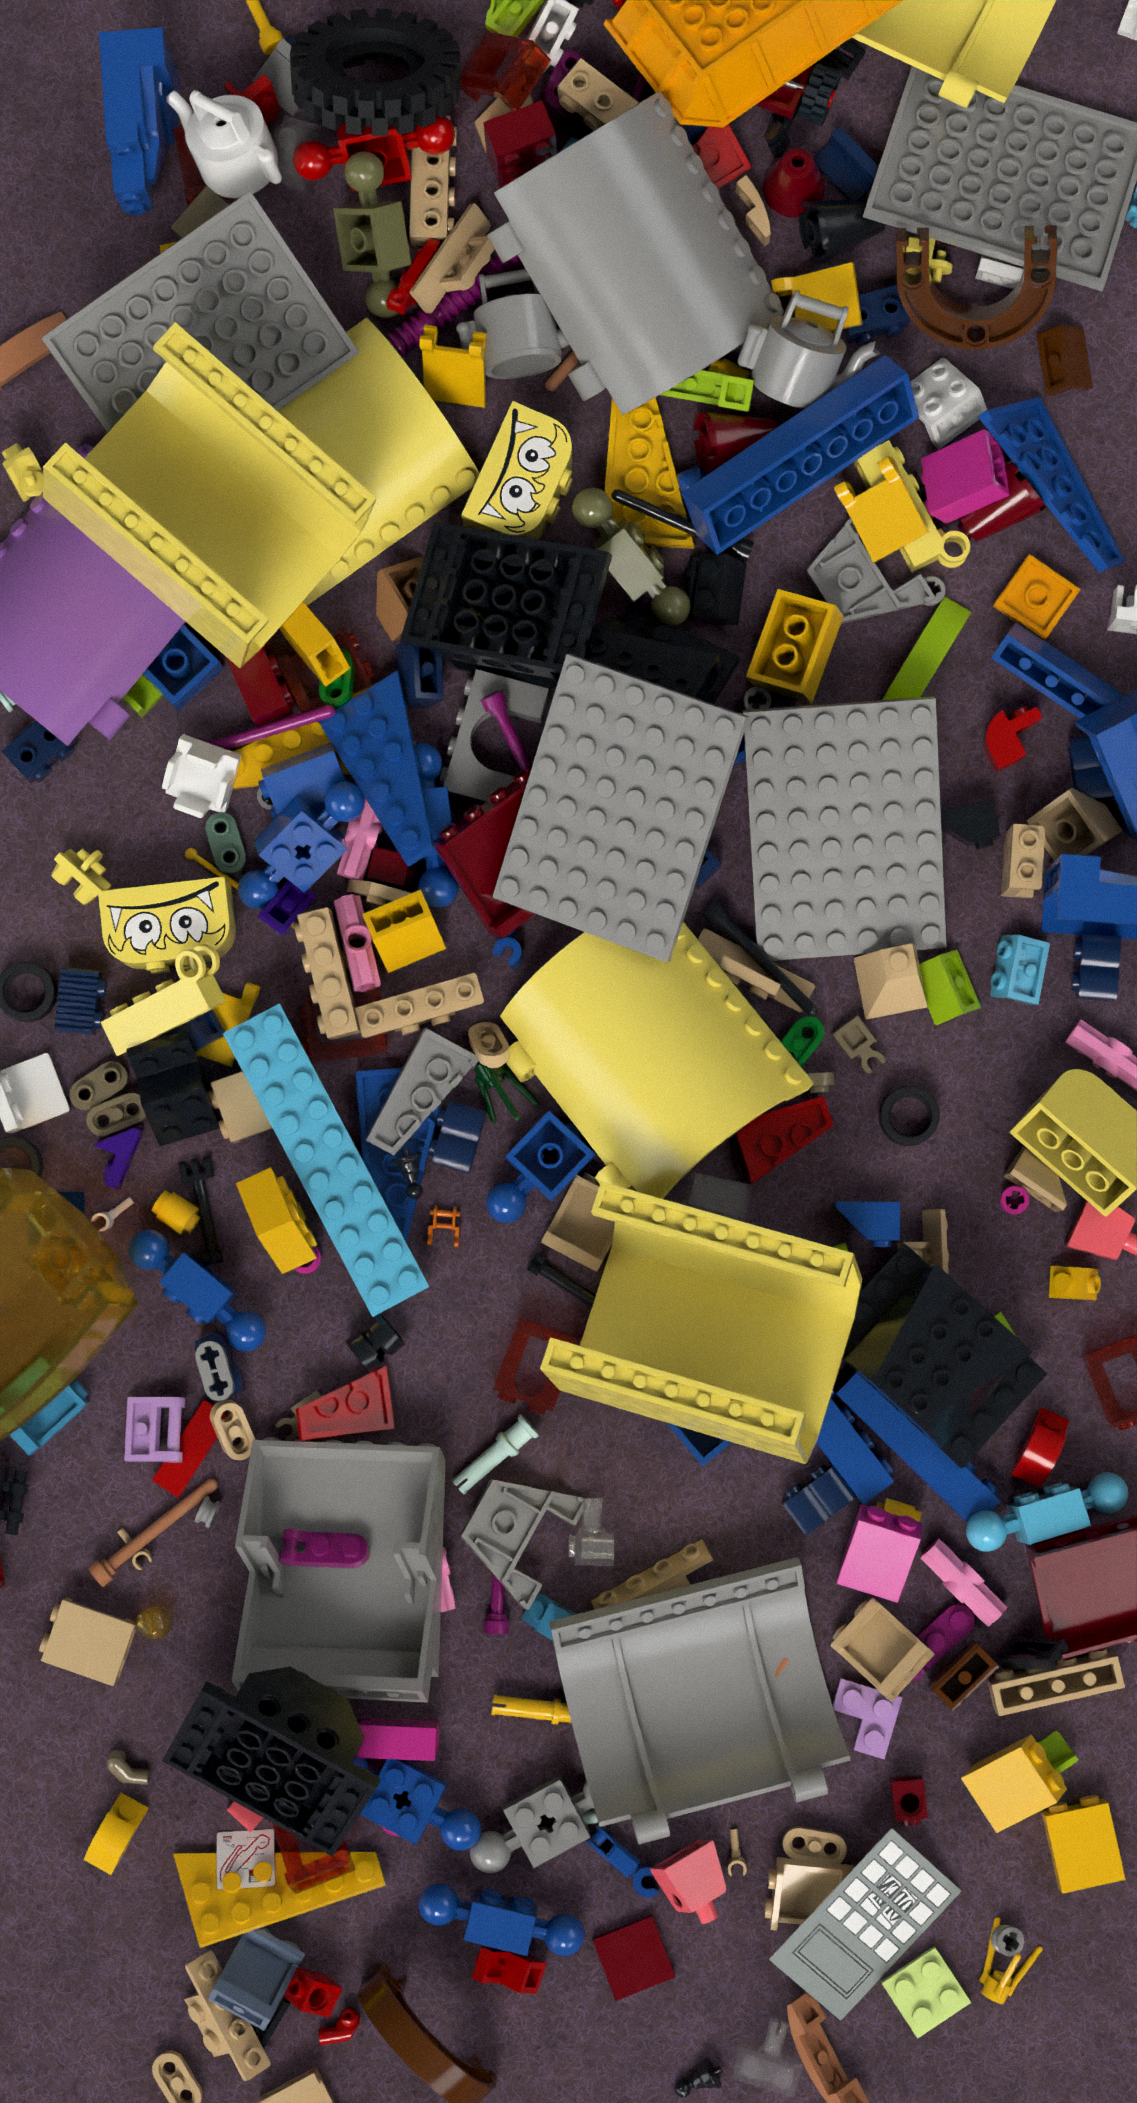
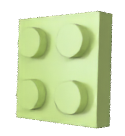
[881,1946,971,2039]

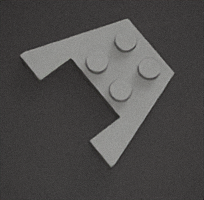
[806,518,936,624]
[459,1479,589,1610]

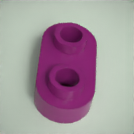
[545,50,586,112]

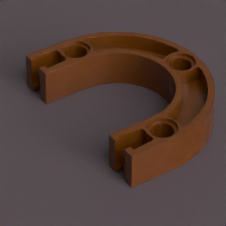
[896,225,1057,350]
[358,1961,497,2103]

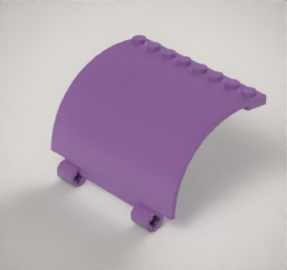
[0,443,185,746]

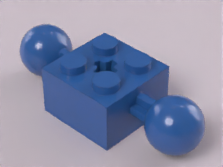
[415,743,459,907]
[238,781,365,910]
[486,1111,595,1223]
[128,1229,267,1352]
[353,1754,481,1851]
[418,1883,585,1956]

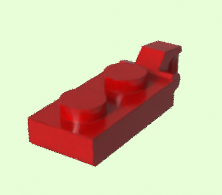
[386,238,440,315]

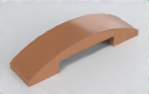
[0,312,67,391]
[787,1991,869,2103]

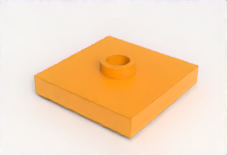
[993,554,1081,641]

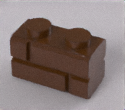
[927,1640,999,1711]

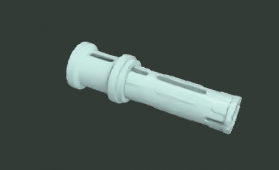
[451,1414,540,1495]

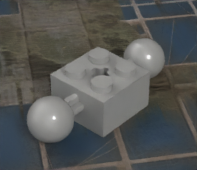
[470,1774,594,1873]

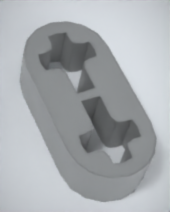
[195,1341,235,1401]

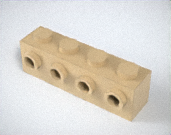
[557,58,639,131]
[409,116,457,246]
[294,907,361,1040]
[987,1649,1125,1716]

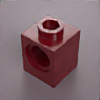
[367,847,417,890]
[889,1775,928,1826]

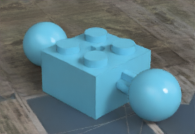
[966,1472,1129,1552]

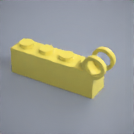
[854,440,970,573]
[101,944,226,1056]

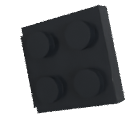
[126,1031,220,1146]

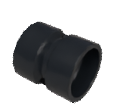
[345,1313,406,1373]

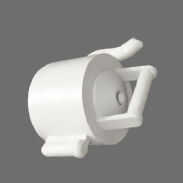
[166,90,282,198]

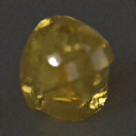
[136,1605,172,1640]

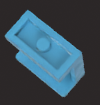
[0,1356,90,1456]

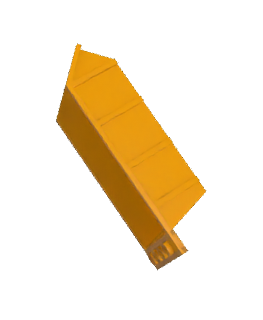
[604,0,904,127]

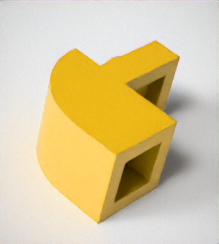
[83,1793,149,1875]

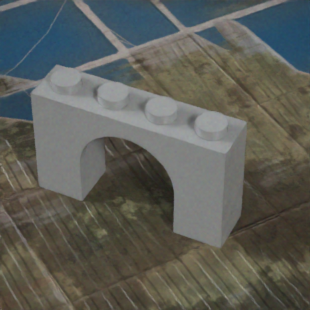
[439,669,549,804]

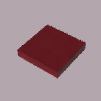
[592,1915,676,2001]

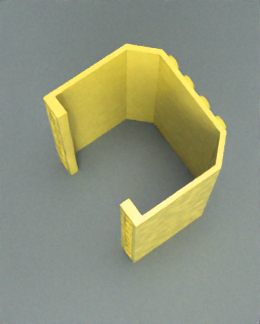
[43,322,377,668]
[540,1182,863,1464]

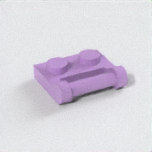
[124,1397,186,1463]

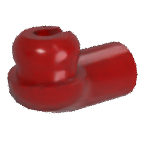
[318,2008,360,2045]

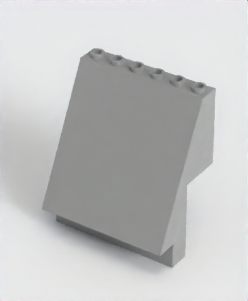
[232,1437,446,1703]

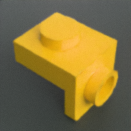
[1049,1266,1101,1301]

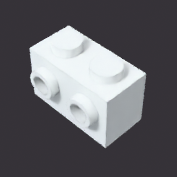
[517,0,579,73]

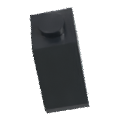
[941,799,1001,850]

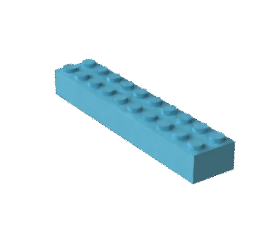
[223,1003,429,1317]

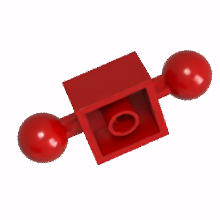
[293,116,455,192]

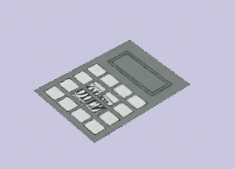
[769,1828,961,2021]

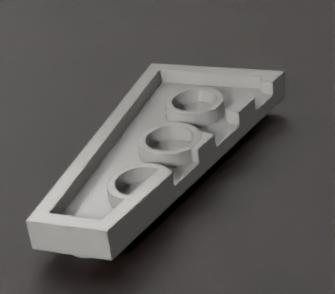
[364,1028,478,1155]

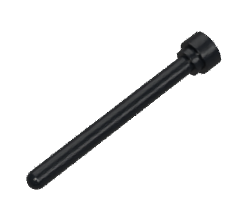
[611,489,754,563]
[702,899,818,1017]

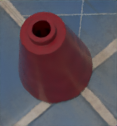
[763,148,825,218]
[693,412,780,475]
[957,458,1047,542]

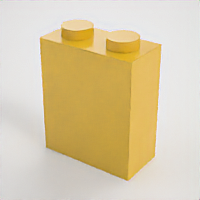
[279,602,350,687]
[362,889,446,973]
[961,1734,1067,1833]
[1041,1795,1126,1894]

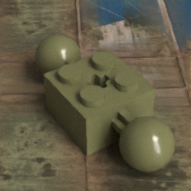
[333,151,411,318]
[572,488,691,626]

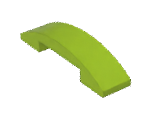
[660,370,754,412]
[882,597,971,700]

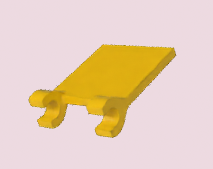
[771,262,862,332]
[419,325,487,408]
[833,456,929,563]
[196,967,261,1067]

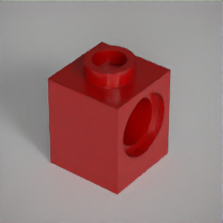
[284,1967,343,2018]

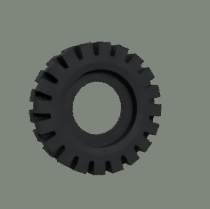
[290,8,461,136]

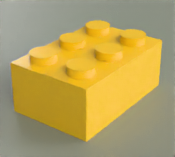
[746,589,844,704]
[236,1167,317,1274]

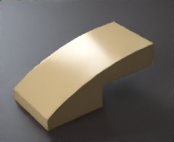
[735,175,771,247]

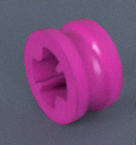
[999,1186,1029,1215]

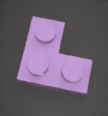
[832,1677,903,1759]

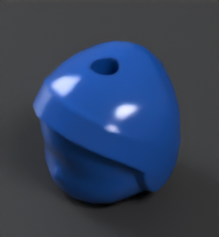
[677,466,707,497]

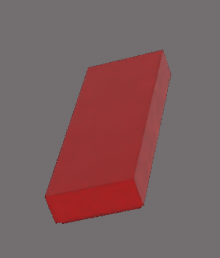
[152,1400,228,1498]

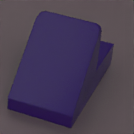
[258,880,317,935]
[93,1128,144,1190]

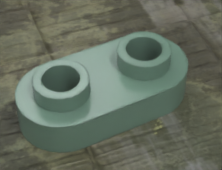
[205,812,247,874]

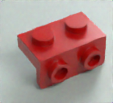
[224,74,280,124]

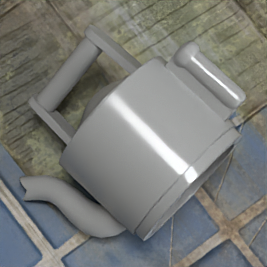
[456,269,569,379]
[738,290,880,409]

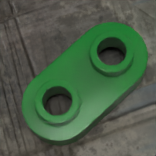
[319,649,355,710]
[781,1016,824,1067]

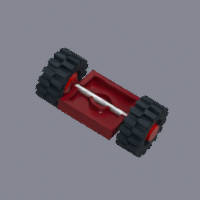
[755,63,842,126]

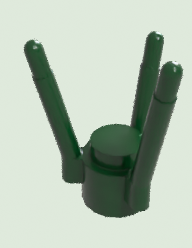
[474,1063,539,1124]

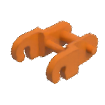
[427,1205,460,1247]

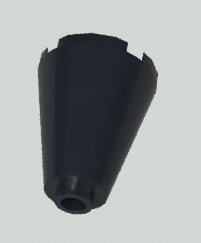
[798,199,886,263]

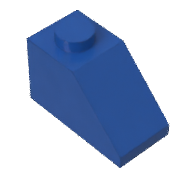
[834,1201,900,1247]

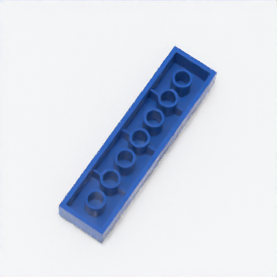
[682,355,919,555]

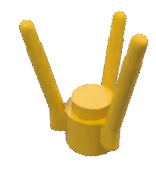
[979,1917,1042,2004]

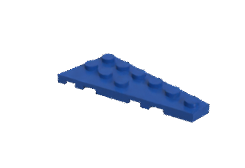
[356,1068,442,1243]

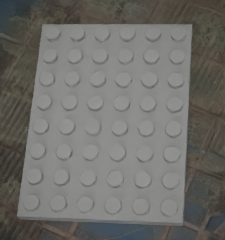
[863,66,1137,291]
[41,191,359,433]
[493,654,749,963]
[742,696,946,961]

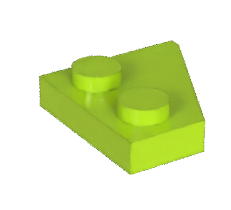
[485,0,545,45]

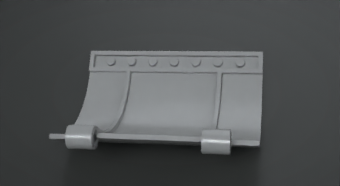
[487,91,785,415]
[549,1557,850,1845]

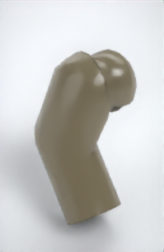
[107,1750,150,1785]

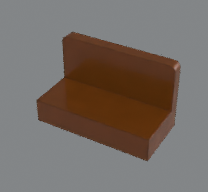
[1036,325,1093,395]

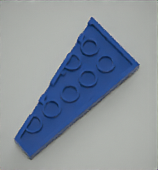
[978,397,1125,573]
[318,670,435,867]

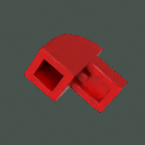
[983,706,1043,773]
[1011,1407,1070,1488]
[471,1947,547,1994]

